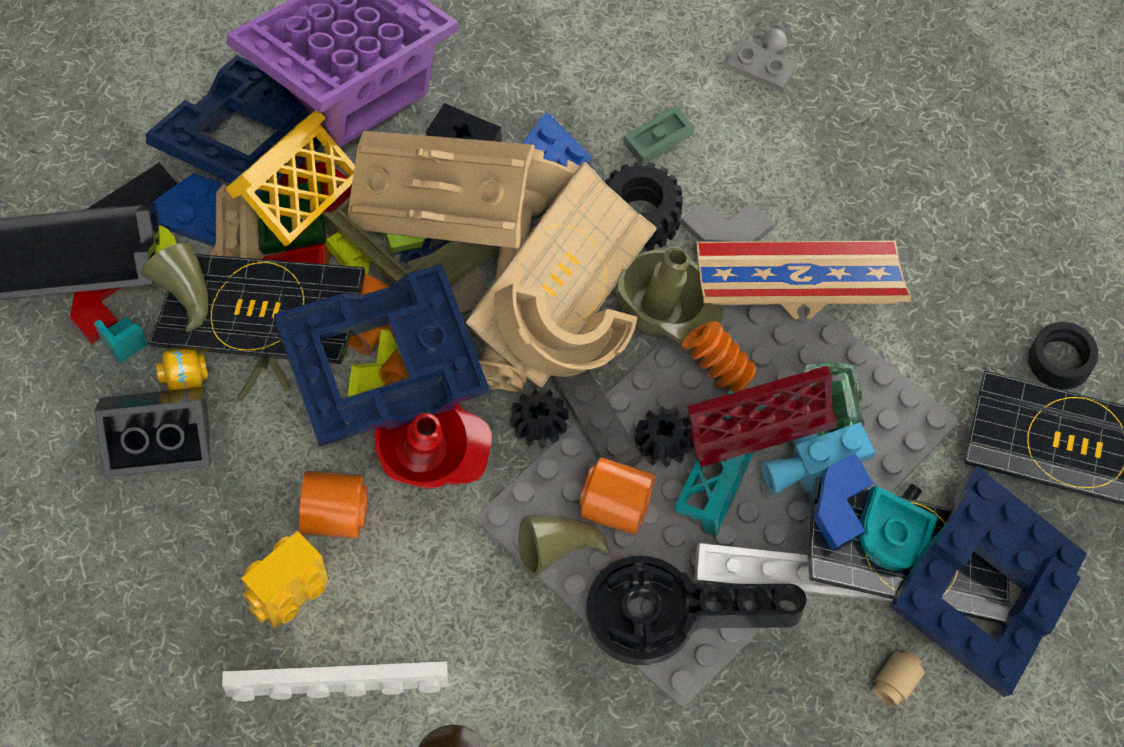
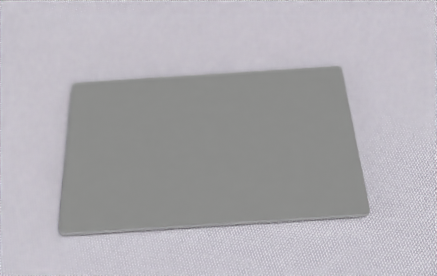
[476,304,958,707]

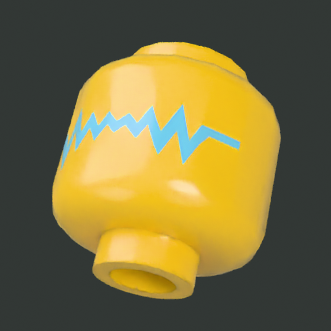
[155,349,208,391]

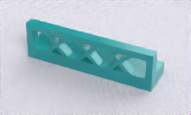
[674,390,766,537]

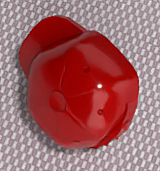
[373,403,492,489]

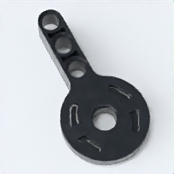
[586,556,807,665]

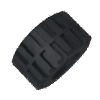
[604,162,683,251]

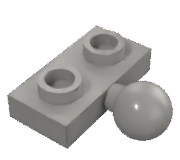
[726,28,797,93]

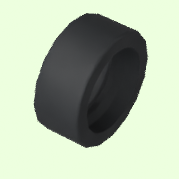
[1029,321,1098,390]

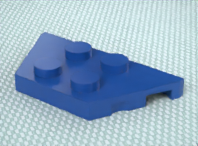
[521,112,592,167]
[151,173,228,247]

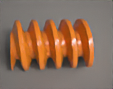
[681,321,756,395]

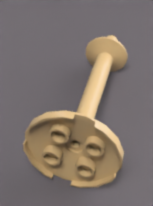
[479,149,580,393]

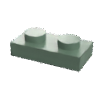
[624,105,695,165]

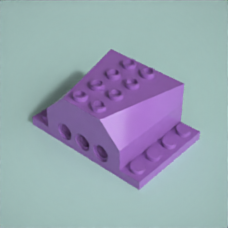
[226,0,458,147]

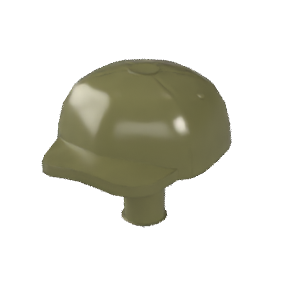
[616,248,724,344]

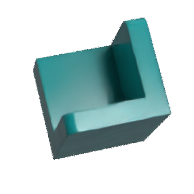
[94,317,148,364]

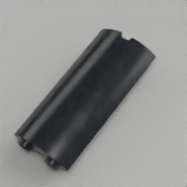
[0,203,160,299]

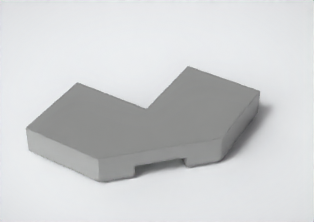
[681,200,774,242]

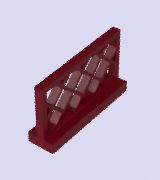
[687,365,837,467]

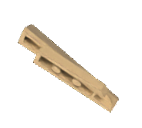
[216,184,265,259]

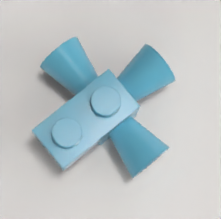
[761,422,875,495]

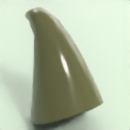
[141,243,208,332]
[518,515,609,576]

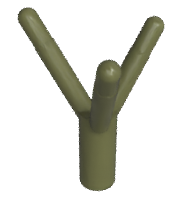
[238,357,291,401]

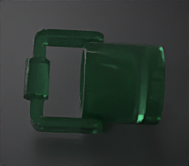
[801,362,865,435]

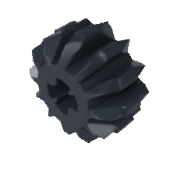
[510,387,569,448]
[635,406,693,468]

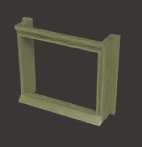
[322,201,500,285]

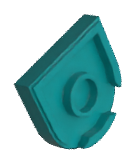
[859,485,938,570]

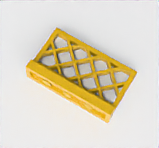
[225,110,355,246]

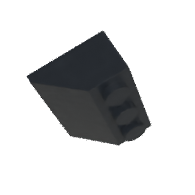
[94,387,211,477]

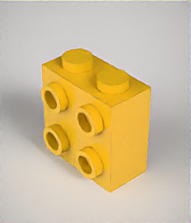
[241,531,329,628]

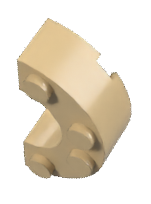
[495,284,637,377]

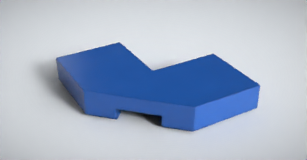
[813,453,874,550]

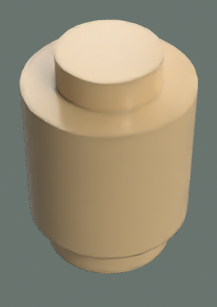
[872,650,925,707]

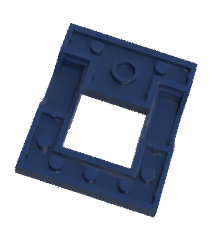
[146,55,322,196]
[274,264,490,447]
[889,466,1087,697]

